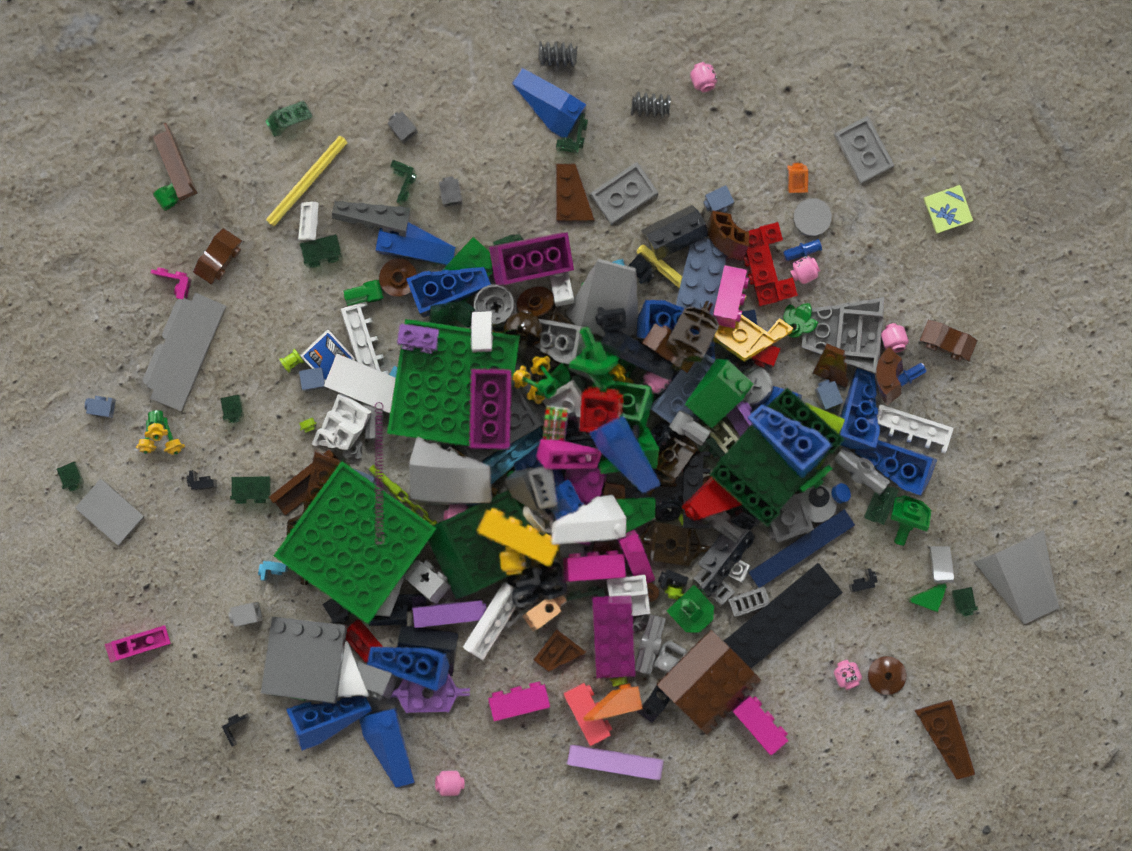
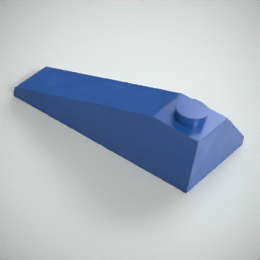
[406,267,491,318]
[637,300,713,340]
[590,415,660,493]
[855,440,937,495]
[286,695,372,751]
[359,707,415,787]

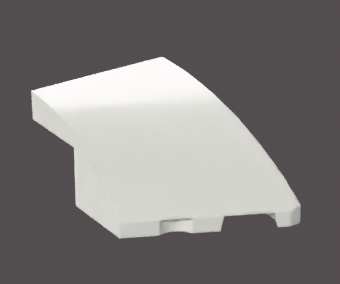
[312,393,372,450]
[337,641,370,698]

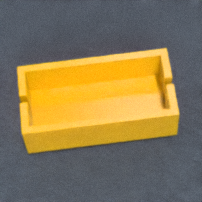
[477,508,560,566]

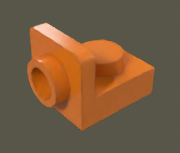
[787,163,808,193]

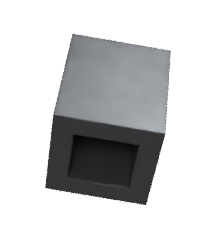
[387,111,418,144]
[439,177,463,207]

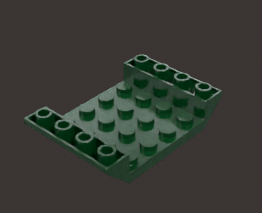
[709,387,845,527]
[428,489,560,599]

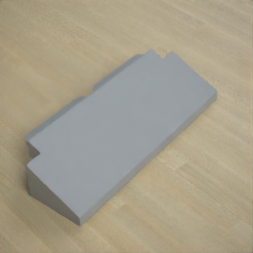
[143,292,227,411]

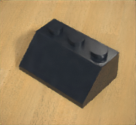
[641,205,709,261]
[397,625,459,676]

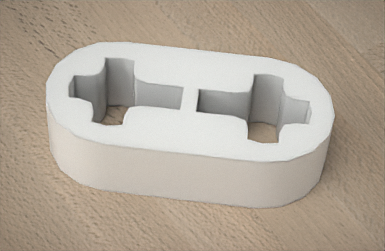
[523,505,554,535]

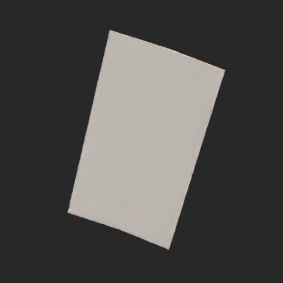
[324,354,396,413]

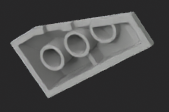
[527,319,593,364]

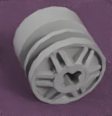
[474,285,517,329]

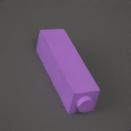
[412,599,487,628]

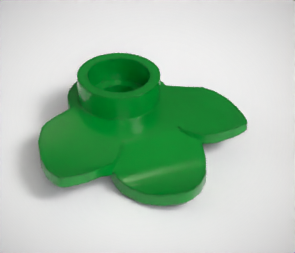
[783,303,818,338]

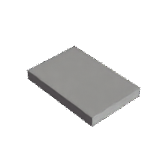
[833,116,895,184]
[590,162,658,225]
[75,479,145,545]

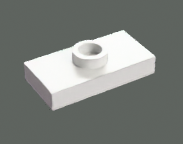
[298,201,319,241]
[550,272,575,307]

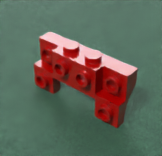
[743,222,798,307]

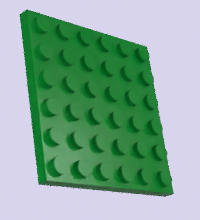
[387,319,520,451]
[273,461,437,624]

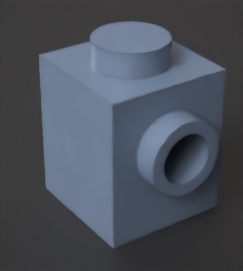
[703,185,734,213]

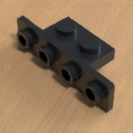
[698,528,755,597]
[368,594,427,626]

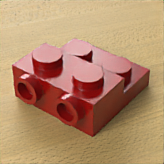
[579,387,623,432]

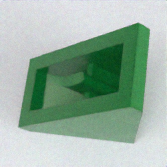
[908,583,947,612]

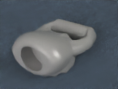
[654,641,687,674]

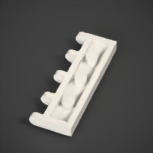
[341,302,389,375]
[877,404,954,454]

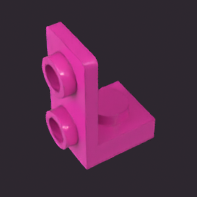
[151,267,192,300]

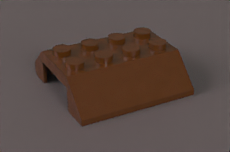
[656,629,761,735]

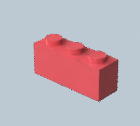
[564,683,612,746]

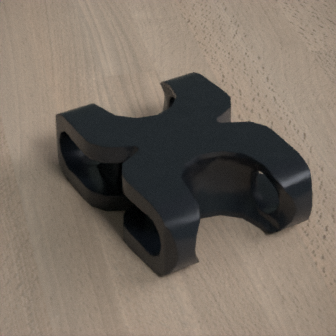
[507,561,567,607]

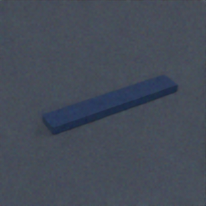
[748,509,855,588]

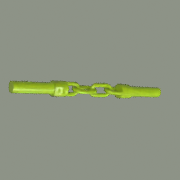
[368,464,438,525]

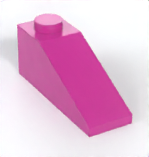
[536,440,601,469]
[616,529,655,583]
[105,625,171,663]

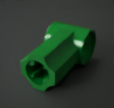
[153,183,179,211]
[343,280,384,307]
[586,373,617,392]

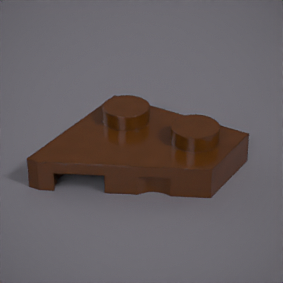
[812,343,849,387]
[533,629,586,672]

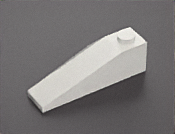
[552,495,626,544]

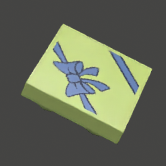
[923,185,973,234]

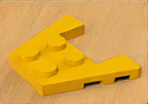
[713,293,793,361]

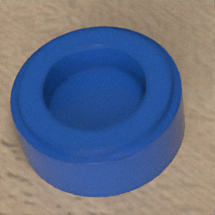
[831,483,851,504]

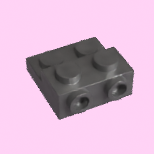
[768,493,814,543]

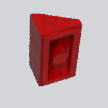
[346,619,383,663]

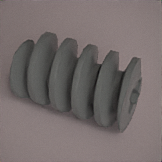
[538,41,577,67]
[631,92,671,119]

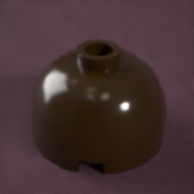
[503,310,542,345]

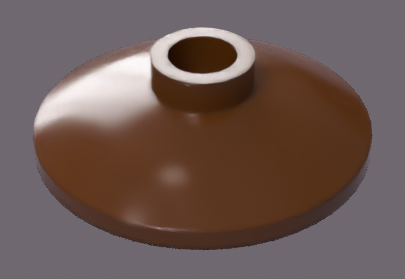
[379,259,417,297]
[517,286,554,317]
[868,656,907,695]

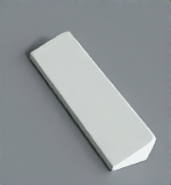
[463,582,523,660]

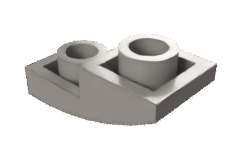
[930,546,954,583]

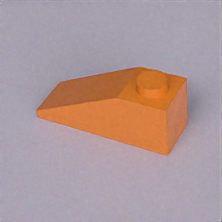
[583,683,642,721]

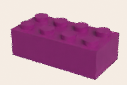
[489,232,574,285]
[470,369,512,450]
[555,467,607,546]
[592,595,635,678]

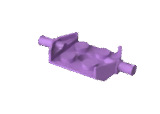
[390,673,470,713]

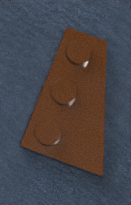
[556,164,595,222]

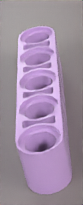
[567,745,664,780]

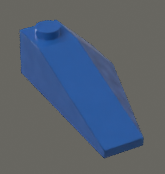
[512,68,586,141]
[376,223,456,265]
[839,368,880,449]
[748,405,831,478]
[367,647,450,691]

